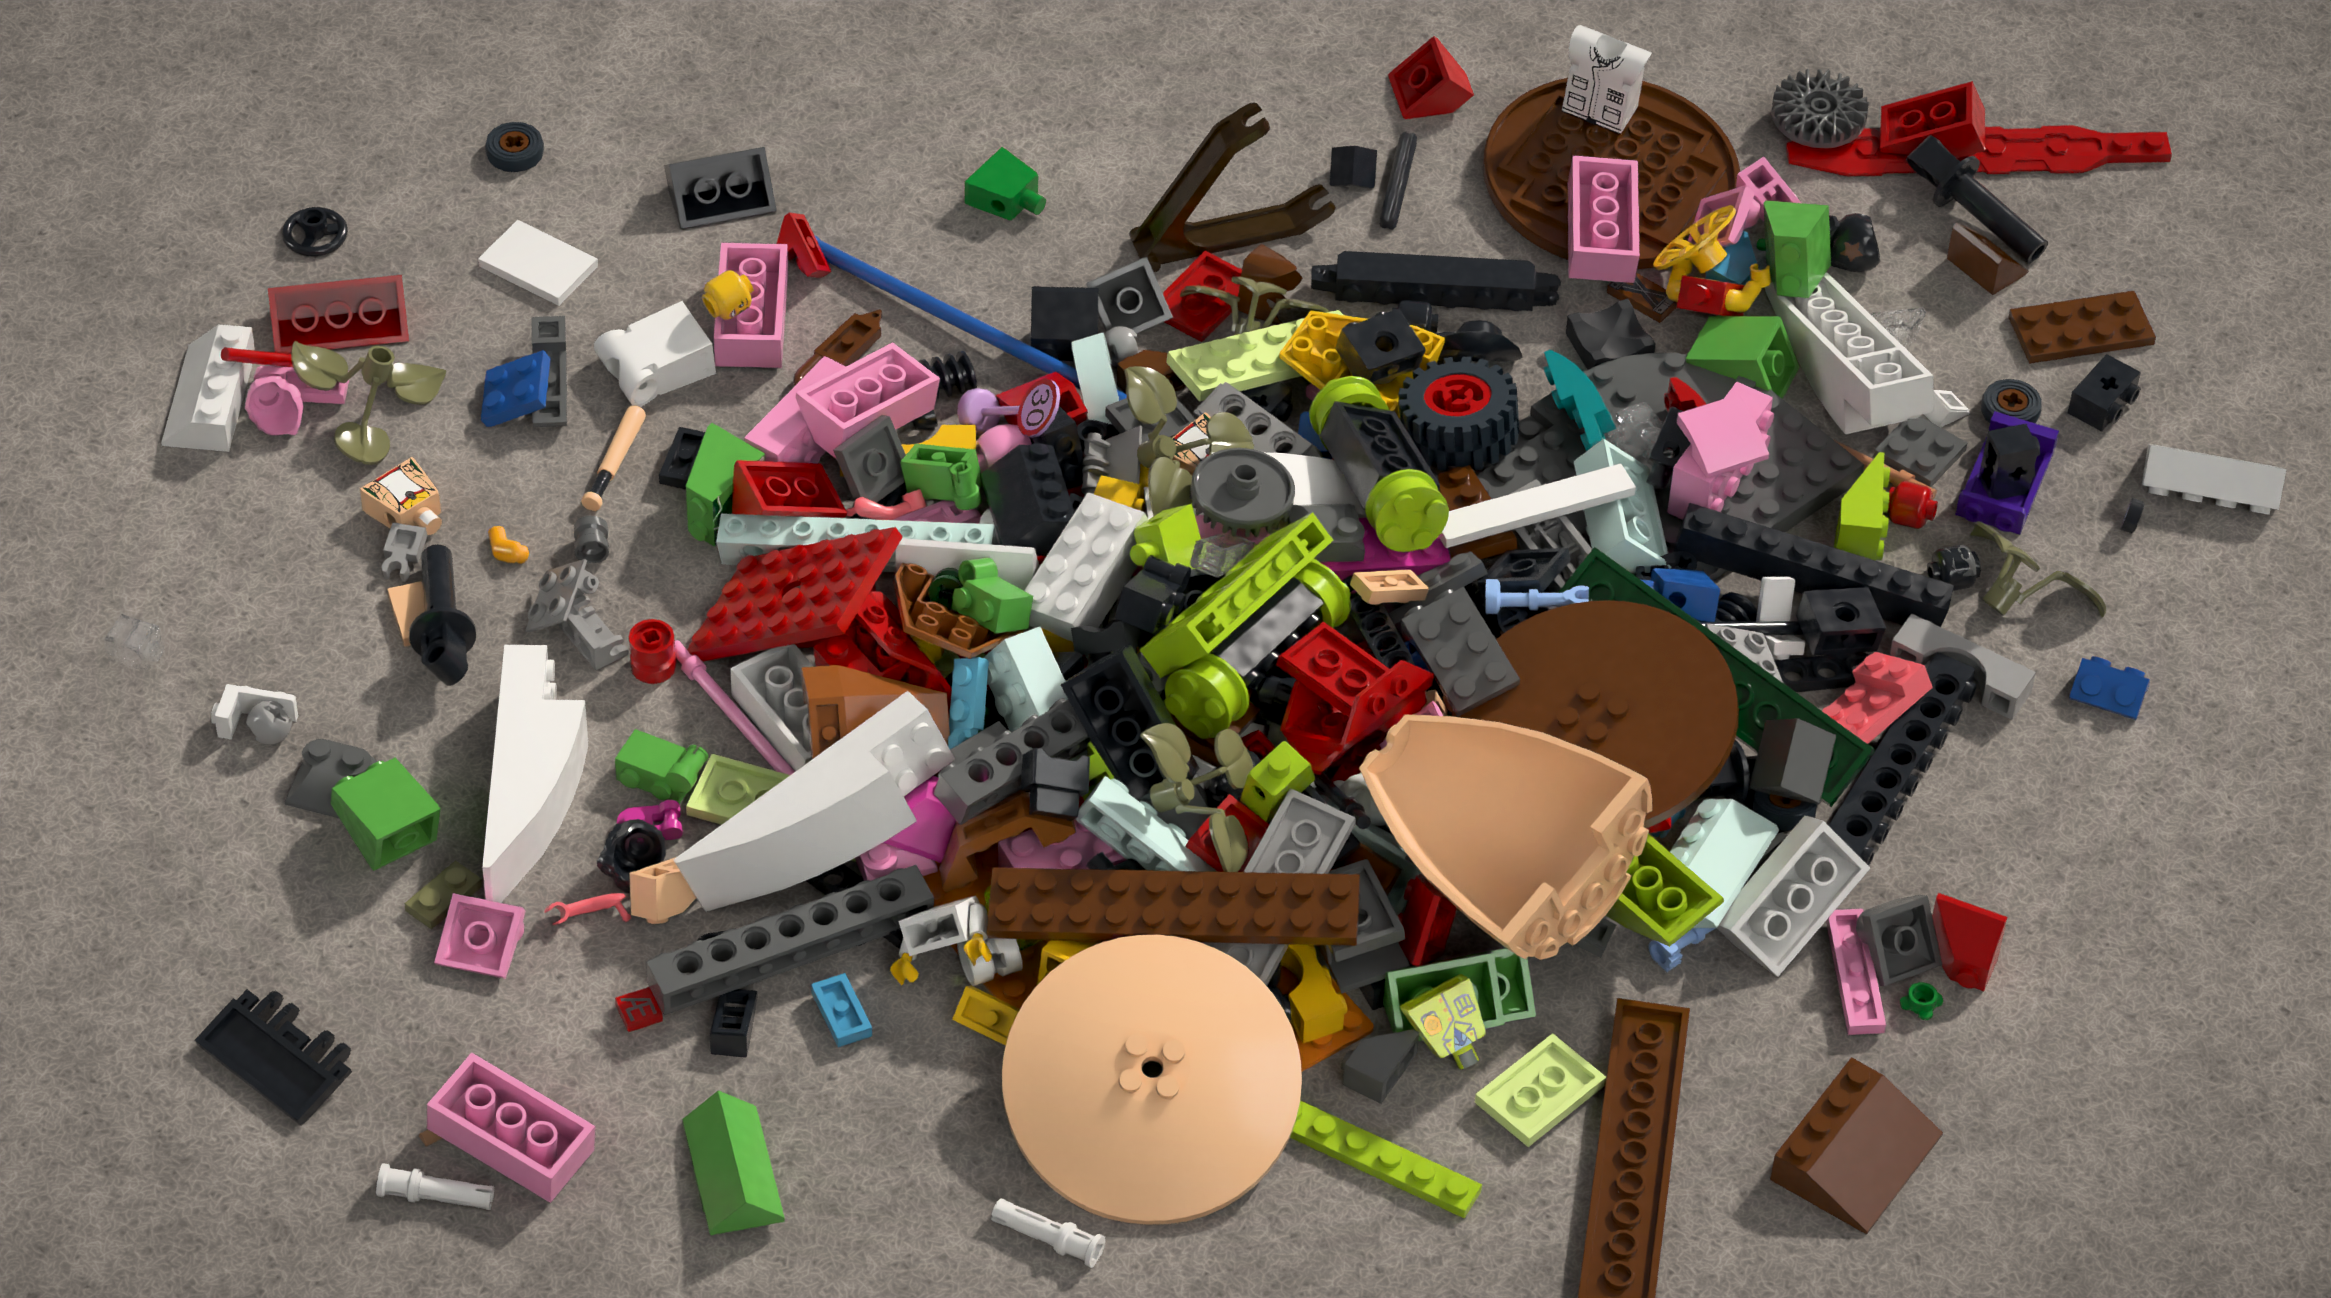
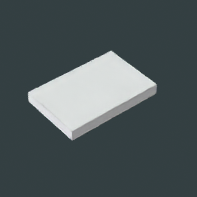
[478,220,598,306]

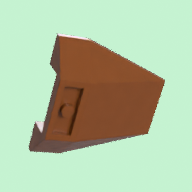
[893,563,1025,659]
[801,665,950,759]
[939,789,1076,893]

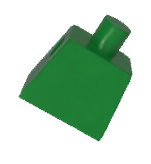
[965,147,1046,221]

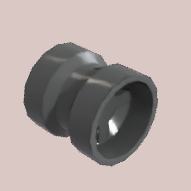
[574,516,609,563]

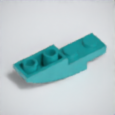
[1543,350,1617,451]

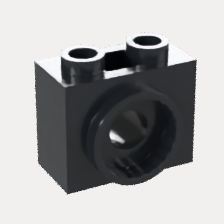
[1335,309,1426,385]
[1029,406,1085,490]
[1796,587,1886,658]

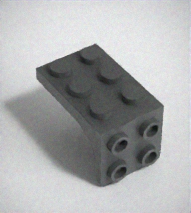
[1401,587,1520,717]

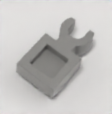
[382,523,428,582]

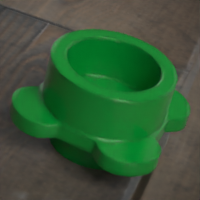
[1900,982,1943,1020]

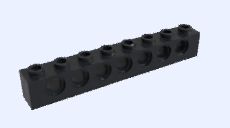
[1829,652,1977,866]

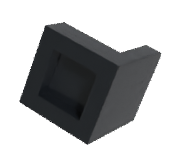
[1329,146,1377,189]

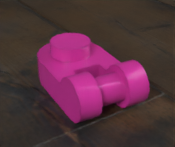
[617,800,683,841]

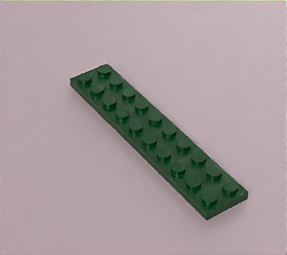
[1558,547,1875,807]

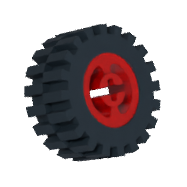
[1398,357,1519,471]

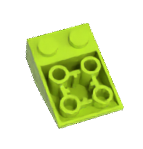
[1834,452,1890,561]

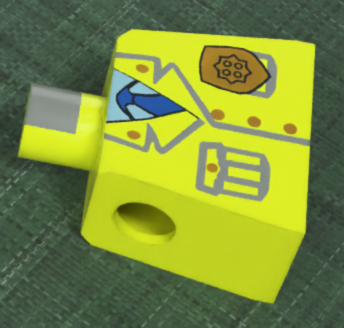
[1399,974,1486,1069]

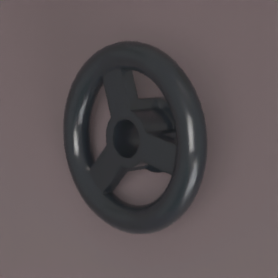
[282,207,348,256]

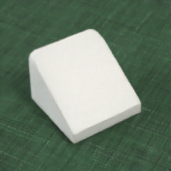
[1924,390,1970,428]

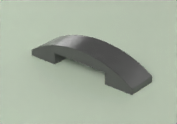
[531,316,567,427]

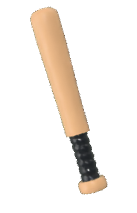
[581,405,646,511]

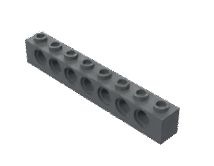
[934,652,1179,825]
[646,865,934,1015]

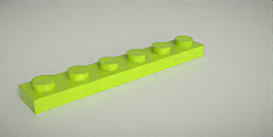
[1290,1100,1482,1218]

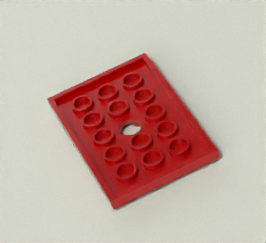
[687,527,903,662]

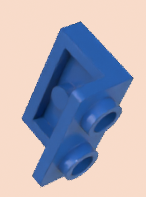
[2069,656,2150,720]

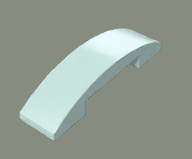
[1071,333,1120,424]

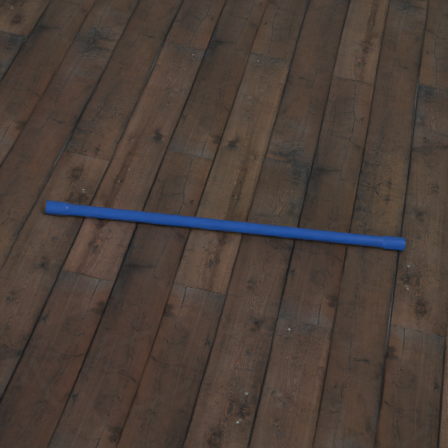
[814,235,1127,400]

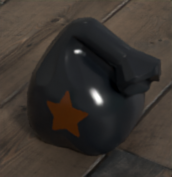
[1829,213,1880,272]

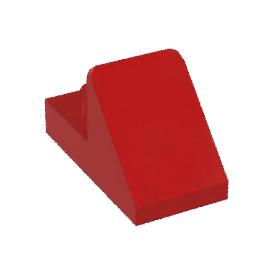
[776,212,832,278]

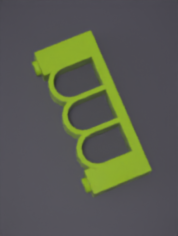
[1140,512,1334,678]

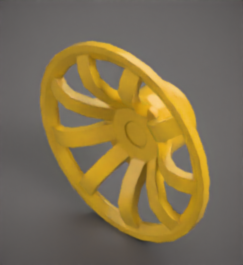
[1653,205,1736,273]

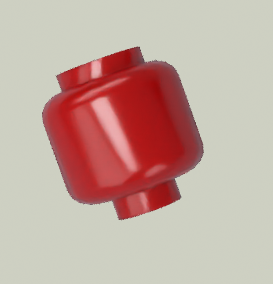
[1887,481,1938,529]

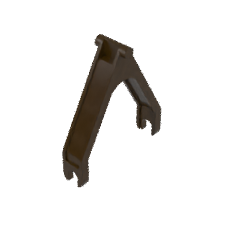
[1129,102,1336,272]

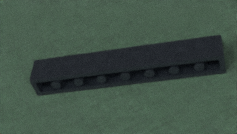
[1673,503,1954,627]

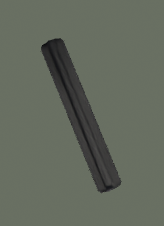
[1379,132,1417,230]

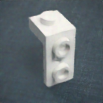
[1756,577,1805,660]
[211,684,298,739]

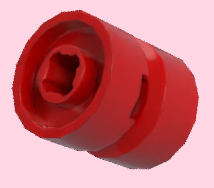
[628,619,676,684]

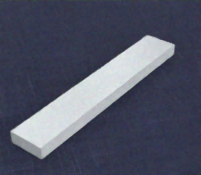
[1439,464,1636,548]

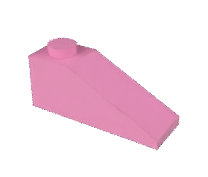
[1736,157,1801,221]

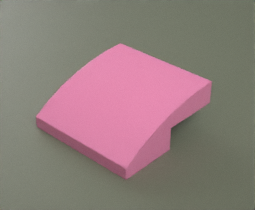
[1677,394,1769,478]

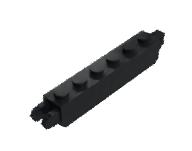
[1311,251,1561,312]

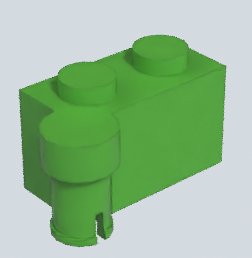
[900,444,982,510]
[615,729,709,804]

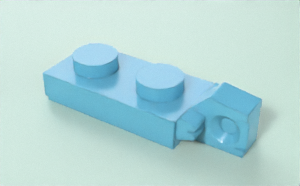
[948,657,989,749]

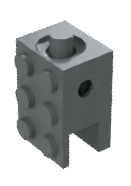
[1318,859,1410,993]

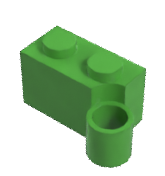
[951,557,1033,633]

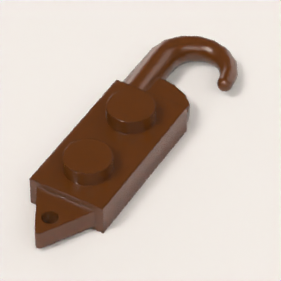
[793,309,882,386]

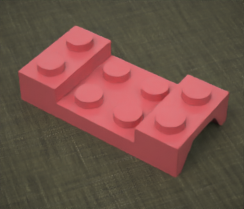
[1822,652,1933,744]

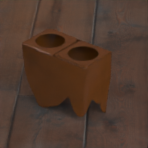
[1237,244,1303,325]

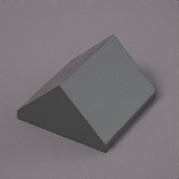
[1086,256,1173,334]
[1749,718,1836,804]

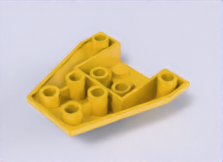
[1279,311,1445,419]

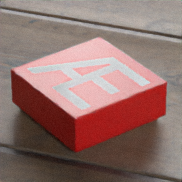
[615,987,663,1033]

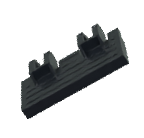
[194,989,352,1126]

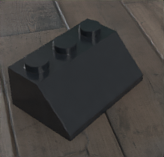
[664,147,777,229]

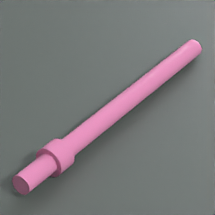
[675,641,795,775]

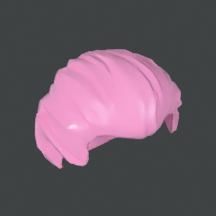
[245,376,304,436]

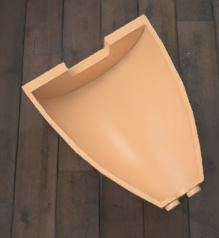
[1359,715,1652,960]

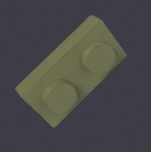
[404,860,482,930]

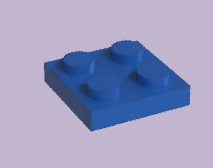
[481,350,551,427]

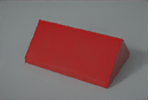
[732,460,848,518]

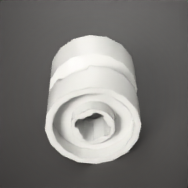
[957,936,1022,986]

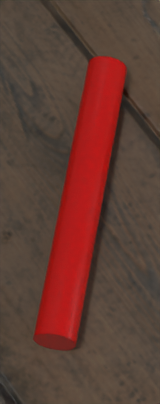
[221,347,293,367]

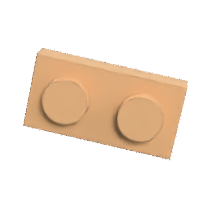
[1350,570,1429,605]

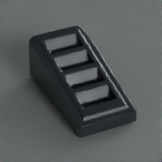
[710,989,758,1058]

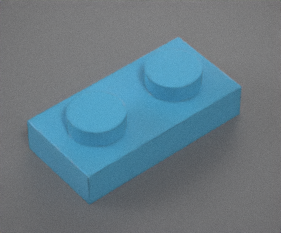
[811,973,872,1047]

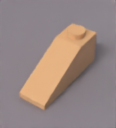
[629,857,696,924]

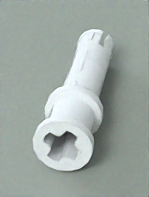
[376,1163,494,1210]
[991,1198,1105,1268]

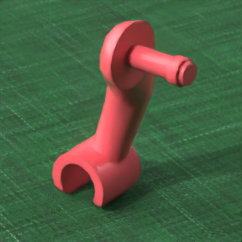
[846,489,926,520]
[544,893,631,925]

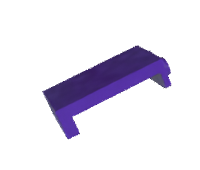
[1955,411,2059,535]

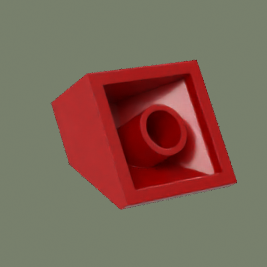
[1388,36,1474,119]
[1932,893,2008,992]

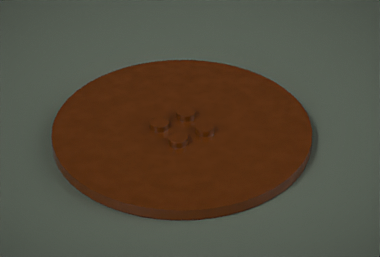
[1483,78,1740,269]
[1452,600,1739,828]

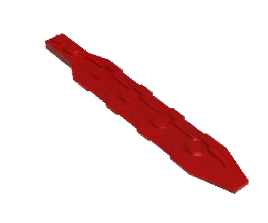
[1786,125,2172,177]

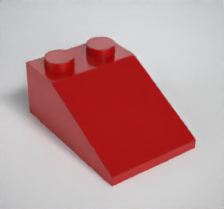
[1880,81,1985,158]
[1398,873,1458,967]

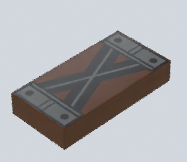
[1607,273,1677,323]

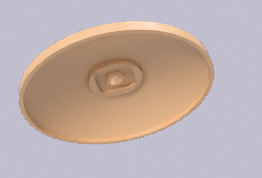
[1002,935,1302,1225]

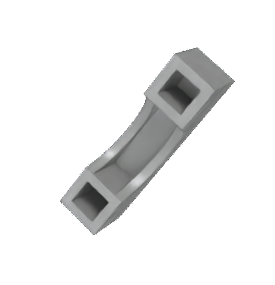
[1890,614,2036,720]

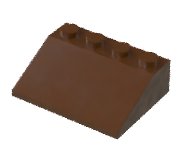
[1770,1057,1943,1235]

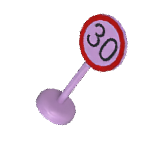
[957,378,1060,438]

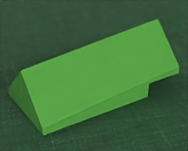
[1383,947,1536,1041]
[682,1091,785,1235]

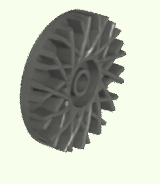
[1771,69,1869,148]
[1190,448,1295,537]

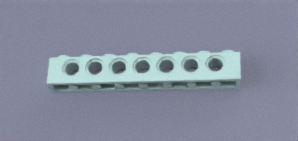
[716,514,998,572]

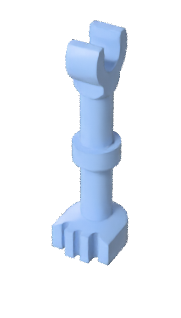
[1486,579,1589,614]
[1649,928,1716,972]

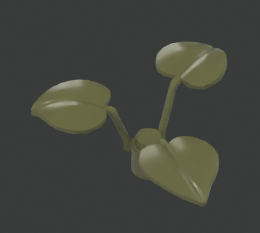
[1180,277,1330,335]
[291,341,446,465]
[1124,366,1254,516]
[1970,521,2106,618]
[1140,723,1253,872]

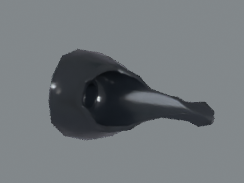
[1437,320,1523,365]

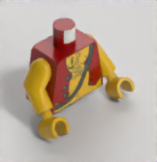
[1666,257,1771,316]

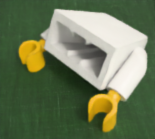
[890,896,992,985]

